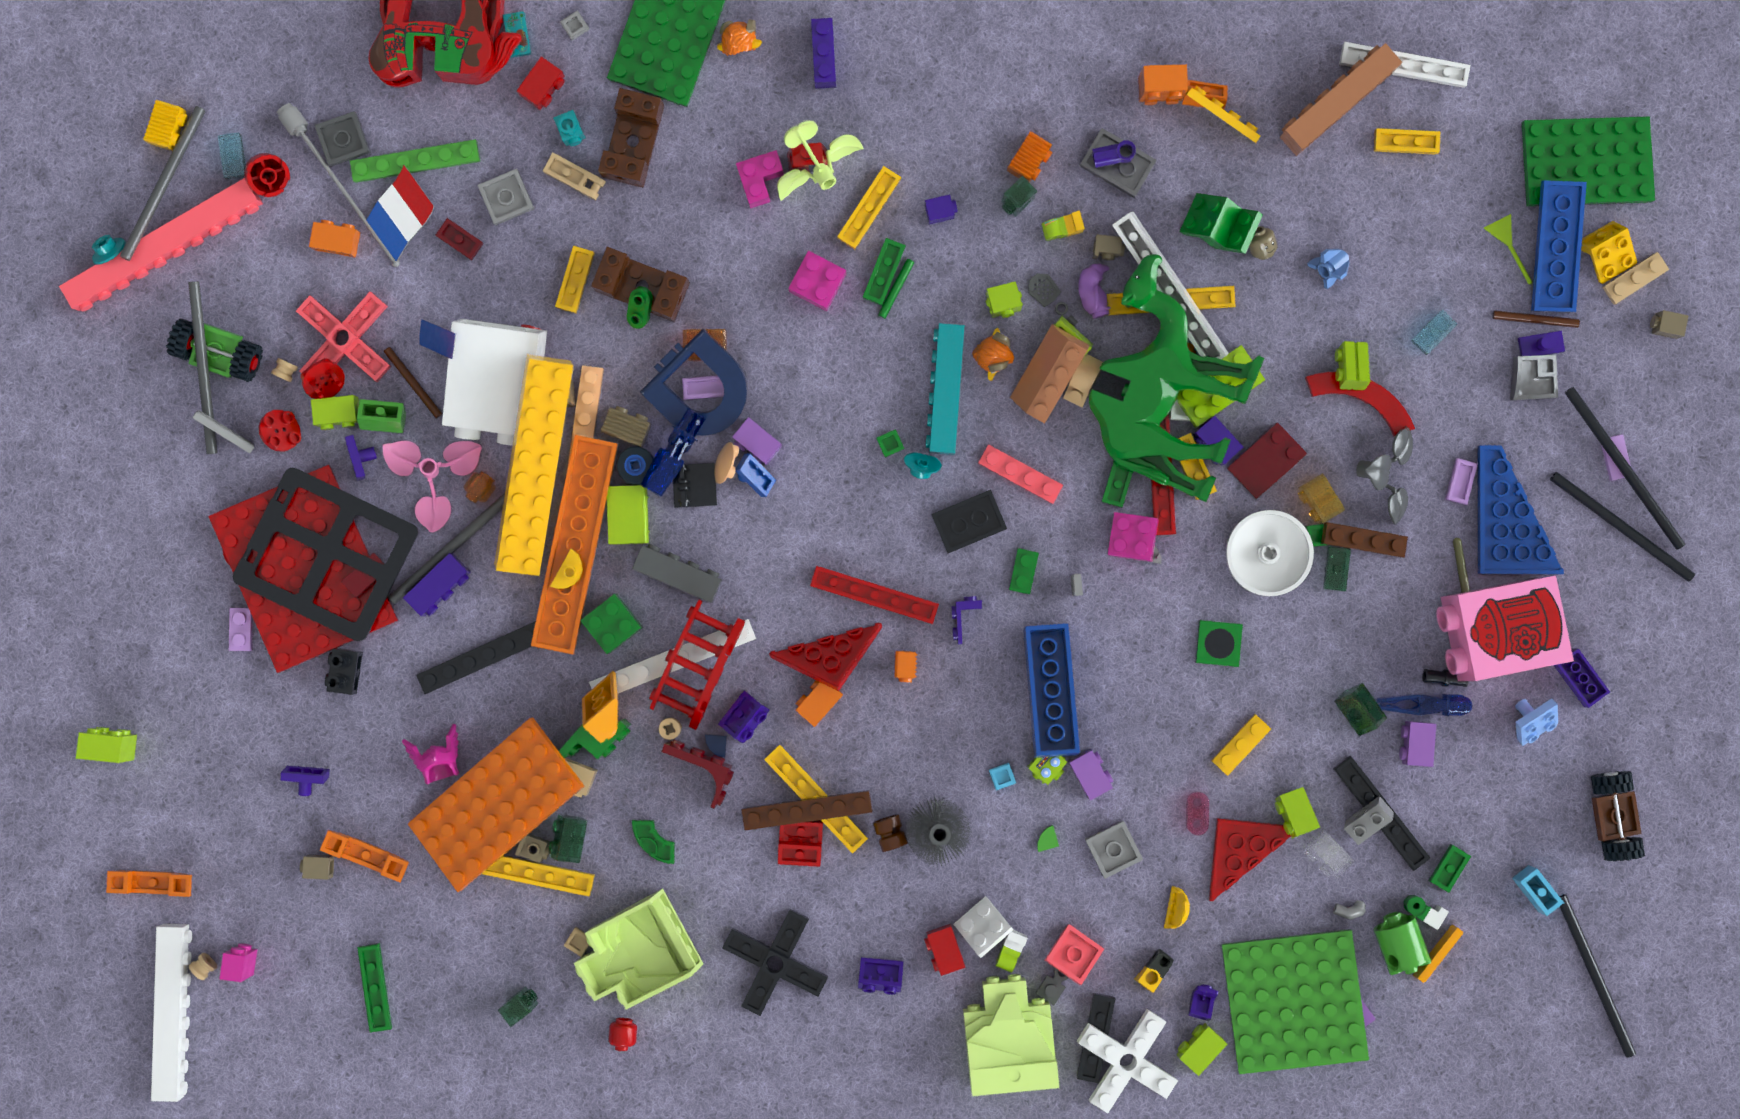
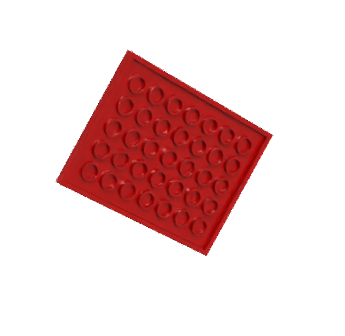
[208,465,398,673]

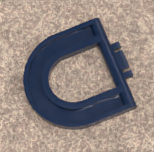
[640,328,747,436]

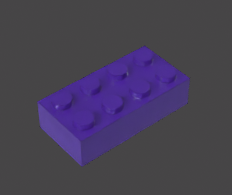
[1554,648,1610,708]

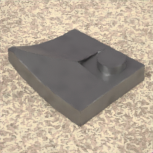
[1510,355,1558,401]

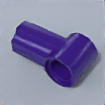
[1092,140,1136,168]

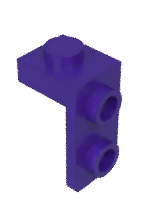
[951,596,982,645]

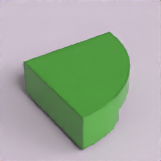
[1037,825,1059,852]

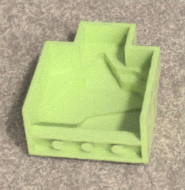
[574,889,704,1009]
[963,974,1060,1096]

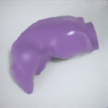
[1078,264,1111,319]

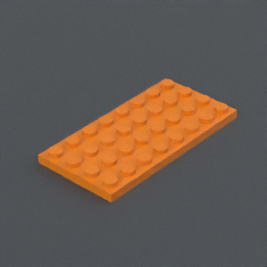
[408,717,584,892]

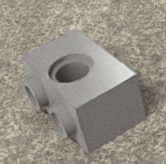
[1344,796,1394,845]

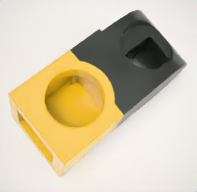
[1134,949,1174,993]

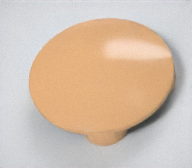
[714,442,739,484]

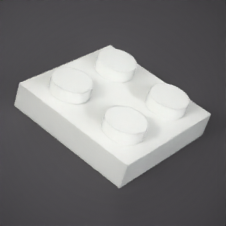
[954,896,1014,958]

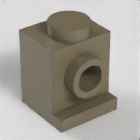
[1092,234,1125,260]
[515,834,551,863]

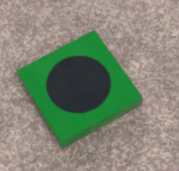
[1195,620,1243,667]

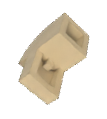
[1064,354,1103,407]

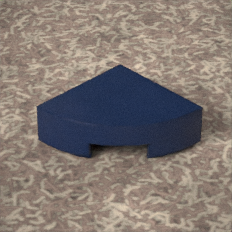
[705,734,727,758]

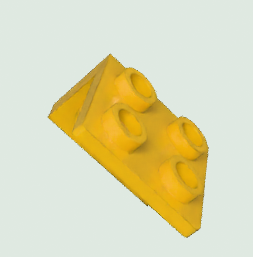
[1581,221,1637,284]

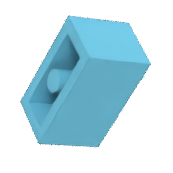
[1512,865,1564,916]

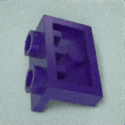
[718,690,770,743]
[858,957,904,995]

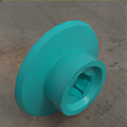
[92,235,126,265]
[904,452,942,479]

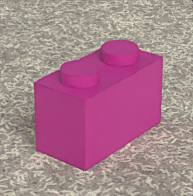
[219,944,258,982]

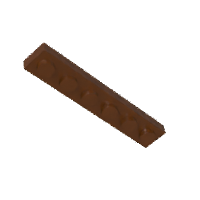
[741,790,873,831]

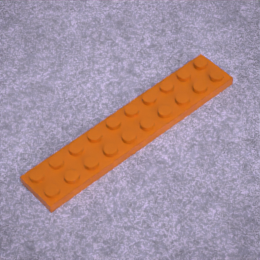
[531,435,618,655]

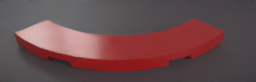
[1305,372,1415,436]

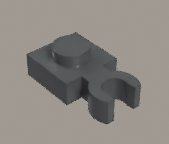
[1036,968,1068,1005]

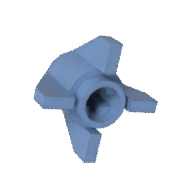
[1308,249,1350,289]

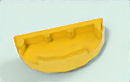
[550,549,583,589]
[1164,886,1190,929]

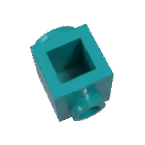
[553,110,585,147]

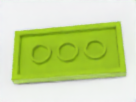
[1176,345,1266,428]

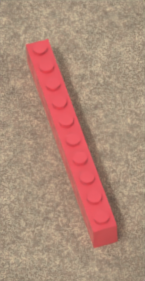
[59,178,263,312]

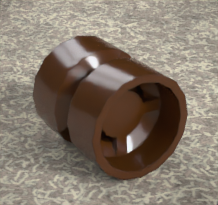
[873,814,908,852]

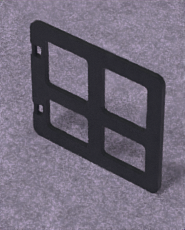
[233,468,419,641]

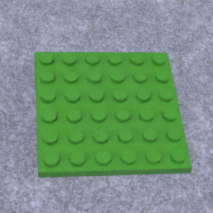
[1221,929,1369,1074]

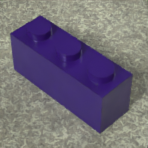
[811,18,836,89]
[403,553,471,616]

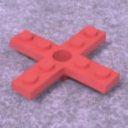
[296,291,391,382]

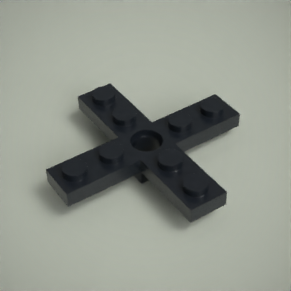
[722,909,828,1016]

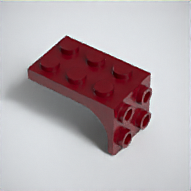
[661,739,734,809]

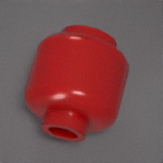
[608,1017,637,1051]

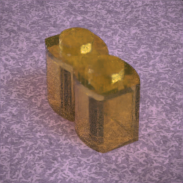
[1298,473,1345,524]

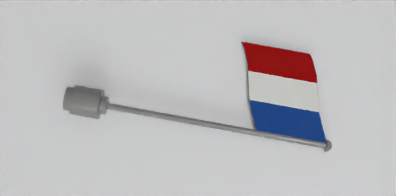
[277,103,435,267]

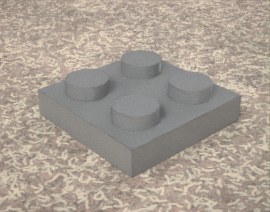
[478,168,534,226]
[1085,820,1143,879]

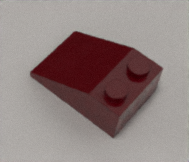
[1227,422,1307,499]

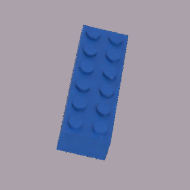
[1023,623,1080,758]

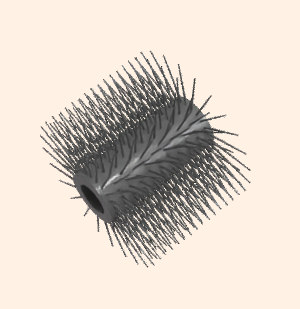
[905,796,972,867]

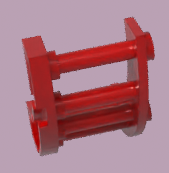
[649,600,746,730]

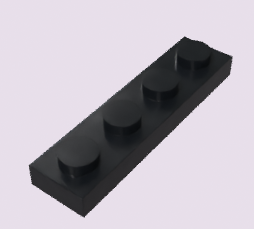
[1077,993,1116,1083]

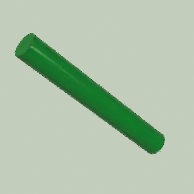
[878,259,915,319]

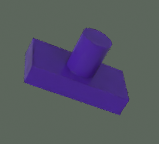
[1518,331,1565,356]
[345,435,377,481]
[280,765,330,796]

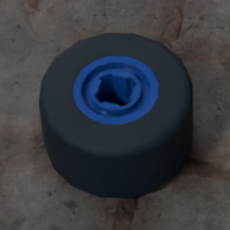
[616,446,656,485]

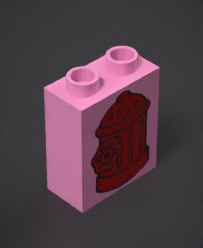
[1437,575,1574,681]

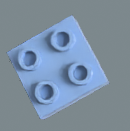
[1515,698,1558,746]

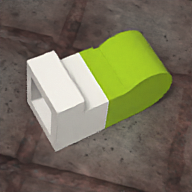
[995,930,1028,973]

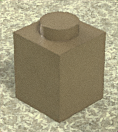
[1650,310,1689,339]
[300,854,334,880]

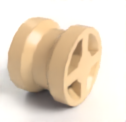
[271,358,298,382]
[659,717,681,740]
[189,952,217,980]

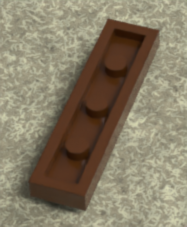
[1321,522,1408,558]

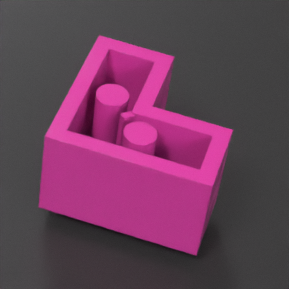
[736,150,784,209]

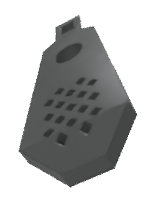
[1028,273,1078,326]

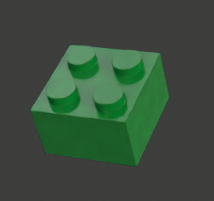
[580,594,644,654]

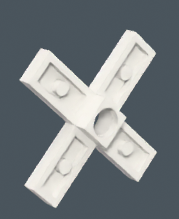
[1077,1009,1178,1113]

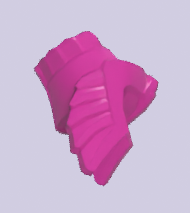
[402,724,459,784]

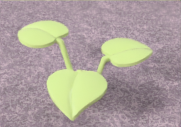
[777,121,863,201]

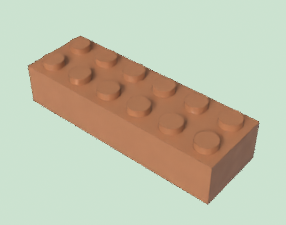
[1280,43,1403,156]

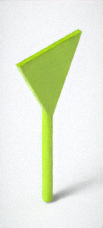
[1484,214,1532,285]

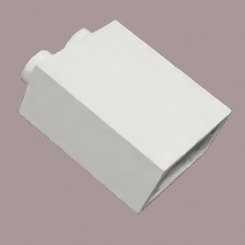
[442,319,547,445]

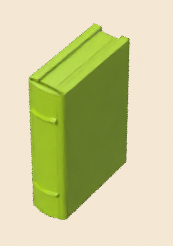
[607,485,650,545]

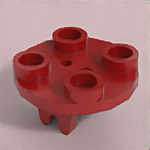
[301,358,345,399]
[258,410,301,452]

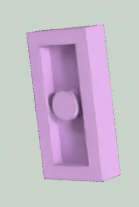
[229,608,253,651]

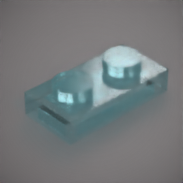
[218,133,246,179]
[1411,309,1458,355]

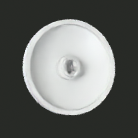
[1226,510,1314,596]

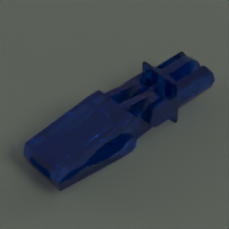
[641,408,706,496]
[1376,694,1473,716]

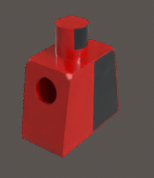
[787,143,828,172]

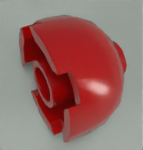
[244,153,290,197]

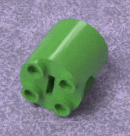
[1373,912,1432,975]

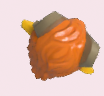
[717,19,762,56]
[972,328,1014,381]

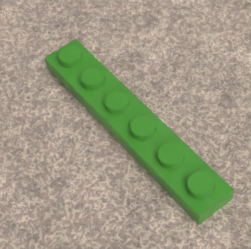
[350,139,480,183]

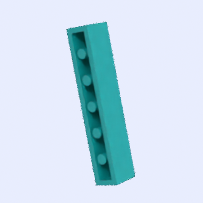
[925,323,965,455]

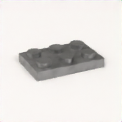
[1080,128,1157,198]

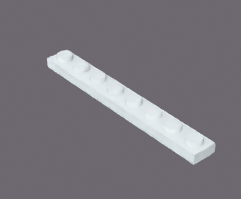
[589,619,756,694]

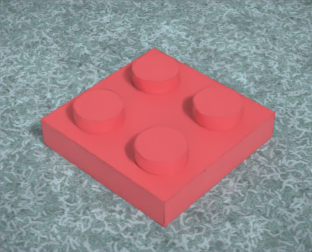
[1045,924,1104,985]

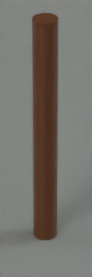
[1493,311,1580,328]
[384,347,443,419]

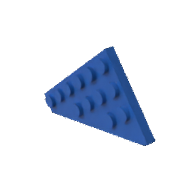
[1478,445,1564,574]

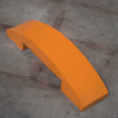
[320,830,409,883]
[106,870,192,897]

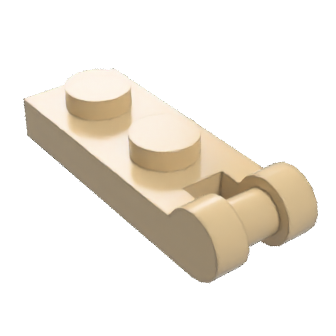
[543,153,606,201]

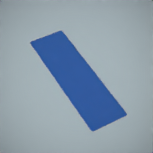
[419,319,456,359]

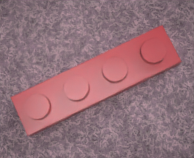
[978,444,1063,504]

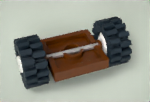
[1591,771,1645,861]

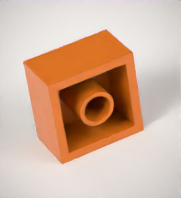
[1138,64,1188,105]

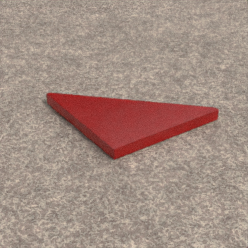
[769,622,882,691]
[1209,818,1291,901]

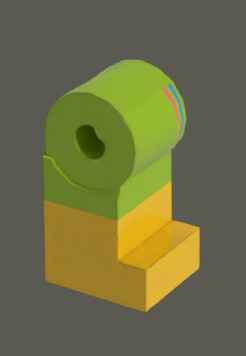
[1041,210,1085,241]

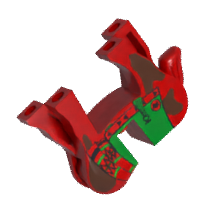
[369,0,522,88]

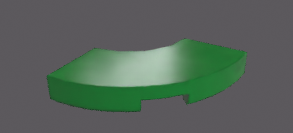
[632,820,675,864]

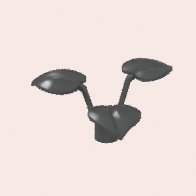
[1356,426,1413,524]

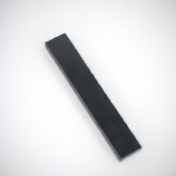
[1333,756,1430,871]

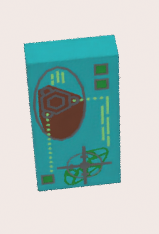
[503,11,532,58]

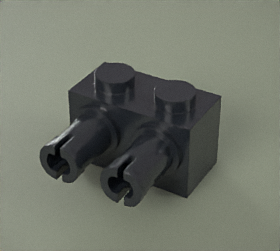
[324,648,363,695]

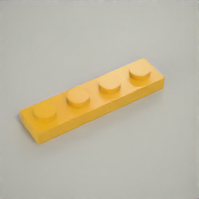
[1186,85,1261,143]
[837,166,901,250]

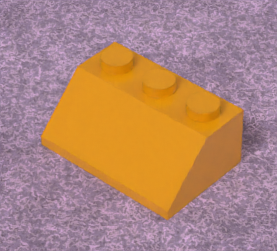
[582,671,618,743]

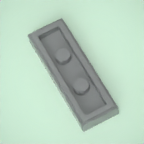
[192,410,254,453]

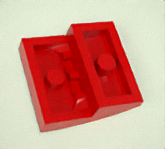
[778,820,823,867]

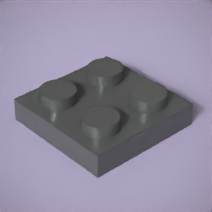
[314,111,371,167]

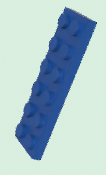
[1531,181,1587,312]

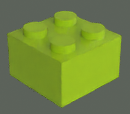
[76,727,137,763]

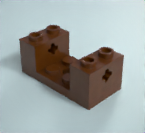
[598,88,664,188]
[591,247,690,322]

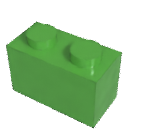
[357,399,406,433]

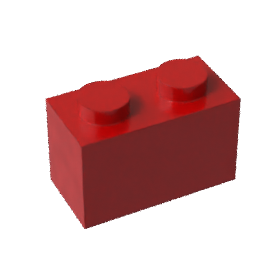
[517,56,565,110]
[924,924,966,976]

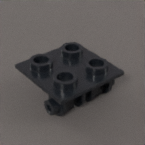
[672,463,717,508]

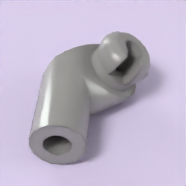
[1333,900,1366,920]

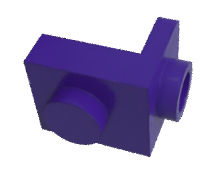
[1188,984,1218,1021]

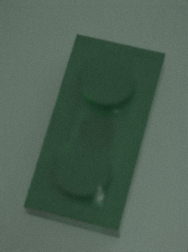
[1323,546,1351,592]

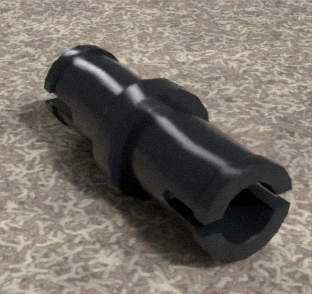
[1422,669,1469,687]

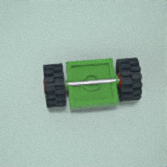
[166,318,263,382]

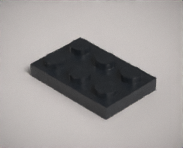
[931,489,1007,554]

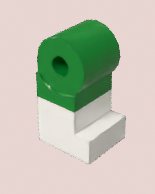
[1403,895,1449,930]

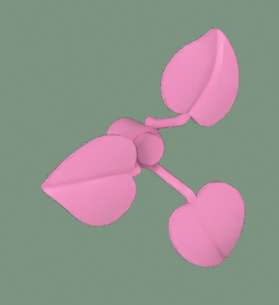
[383,441,482,533]

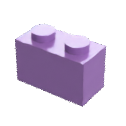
[732,417,782,465]
[1399,721,1436,767]
[1068,749,1113,801]

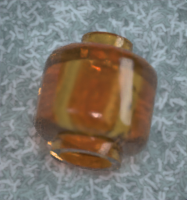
[463,471,496,504]

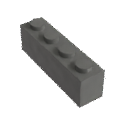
[632,544,723,603]

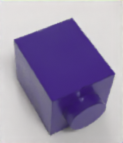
[925,194,958,225]

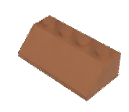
[1010,324,1090,424]

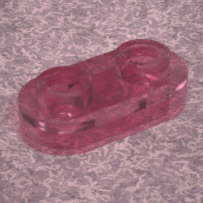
[1186,792,1209,835]

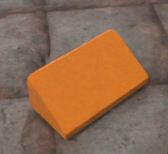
[1182,80,1228,110]

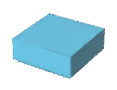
[989,763,1016,790]

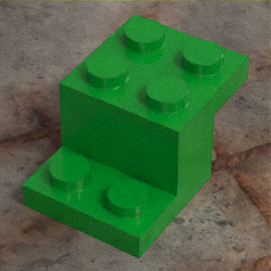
[1179,193,1263,254]
[559,719,631,759]

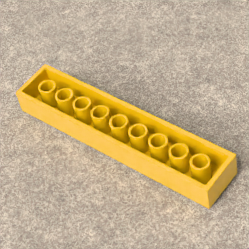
[494,354,573,576]

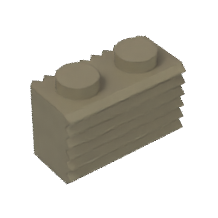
[601,406,652,448]

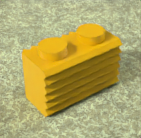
[143,100,188,151]

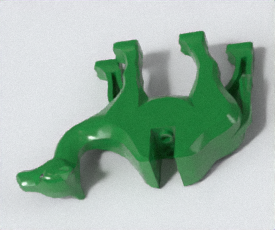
[1089,254,1265,502]

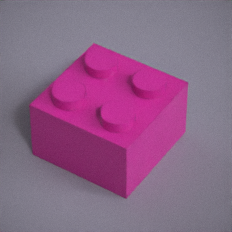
[788,250,847,311]
[1108,512,1159,562]

